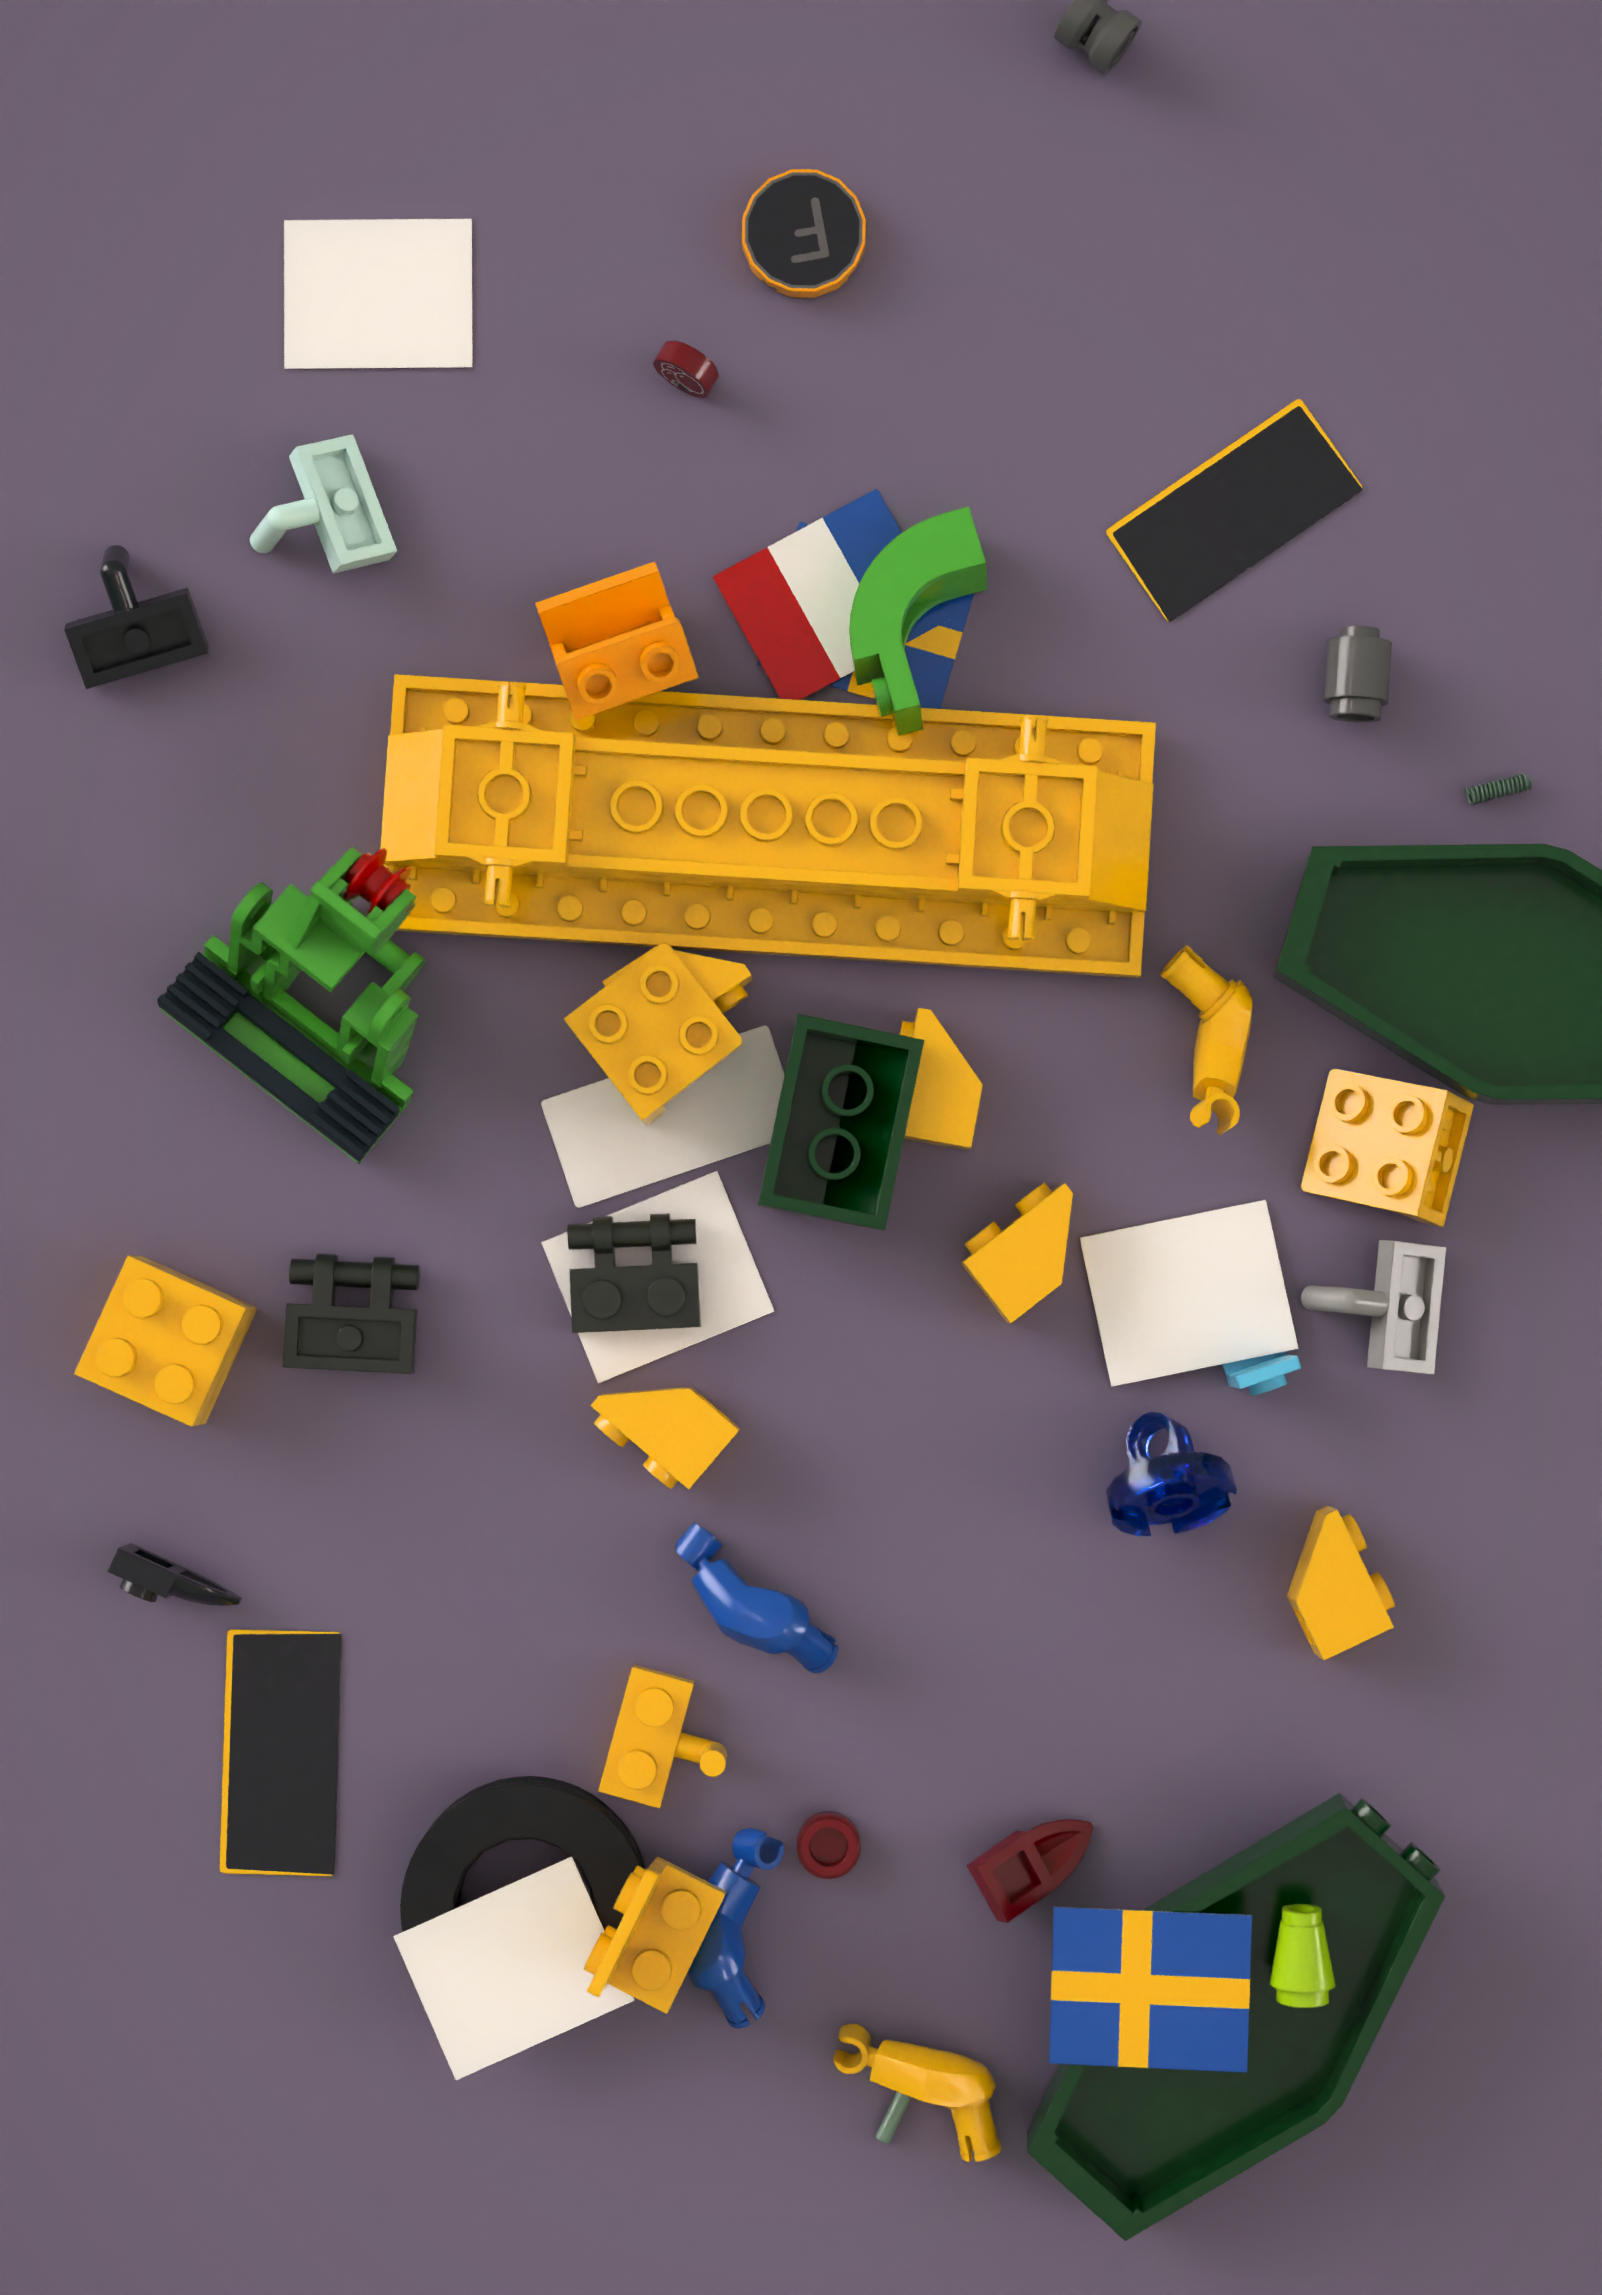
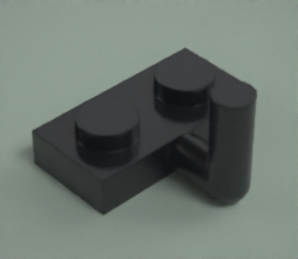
[64,545,209,689]

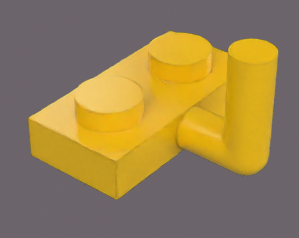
[598,1664,727,1809]

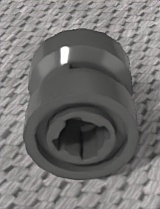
[1054,0,1142,75]

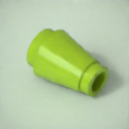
[1269,1904,1336,2008]

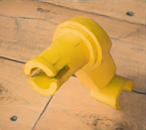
[1160,944,1253,1135]
[833,2024,1002,2162]

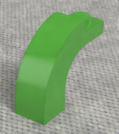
[849,506,987,736]

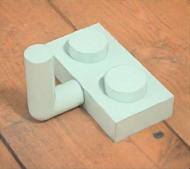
[250,434,397,574]

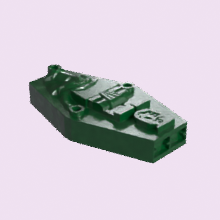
[1274,844,1602,1105]
[1027,1793,1445,2241]

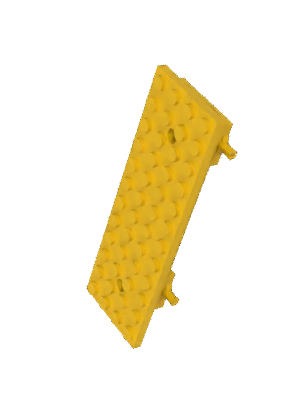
[381,674,1156,978]

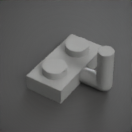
[1301,1240,1446,1375]

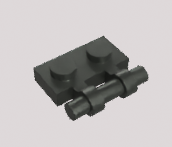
[567,1213,701,1333]
[283,1254,420,1374]

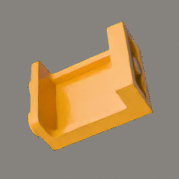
[535,561,699,720]

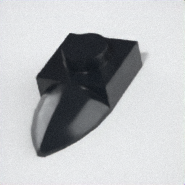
[107,1543,242,1606]

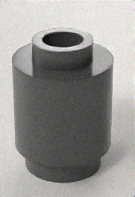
[1324,626,1392,722]

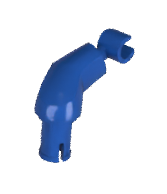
[676,1522,838,1673]
[688,1828,784,2029]

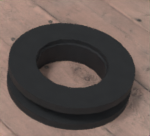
[400,1776,646,1932]

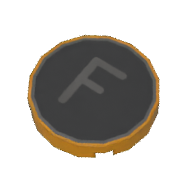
[742,169,866,298]

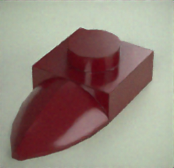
[966,1819,1093,1923]

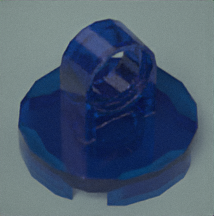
[1106,1412,1237,1536]

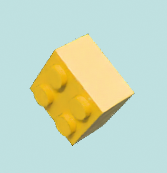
[74,1255,258,1427]

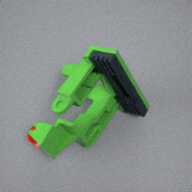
[157,847,426,1164]

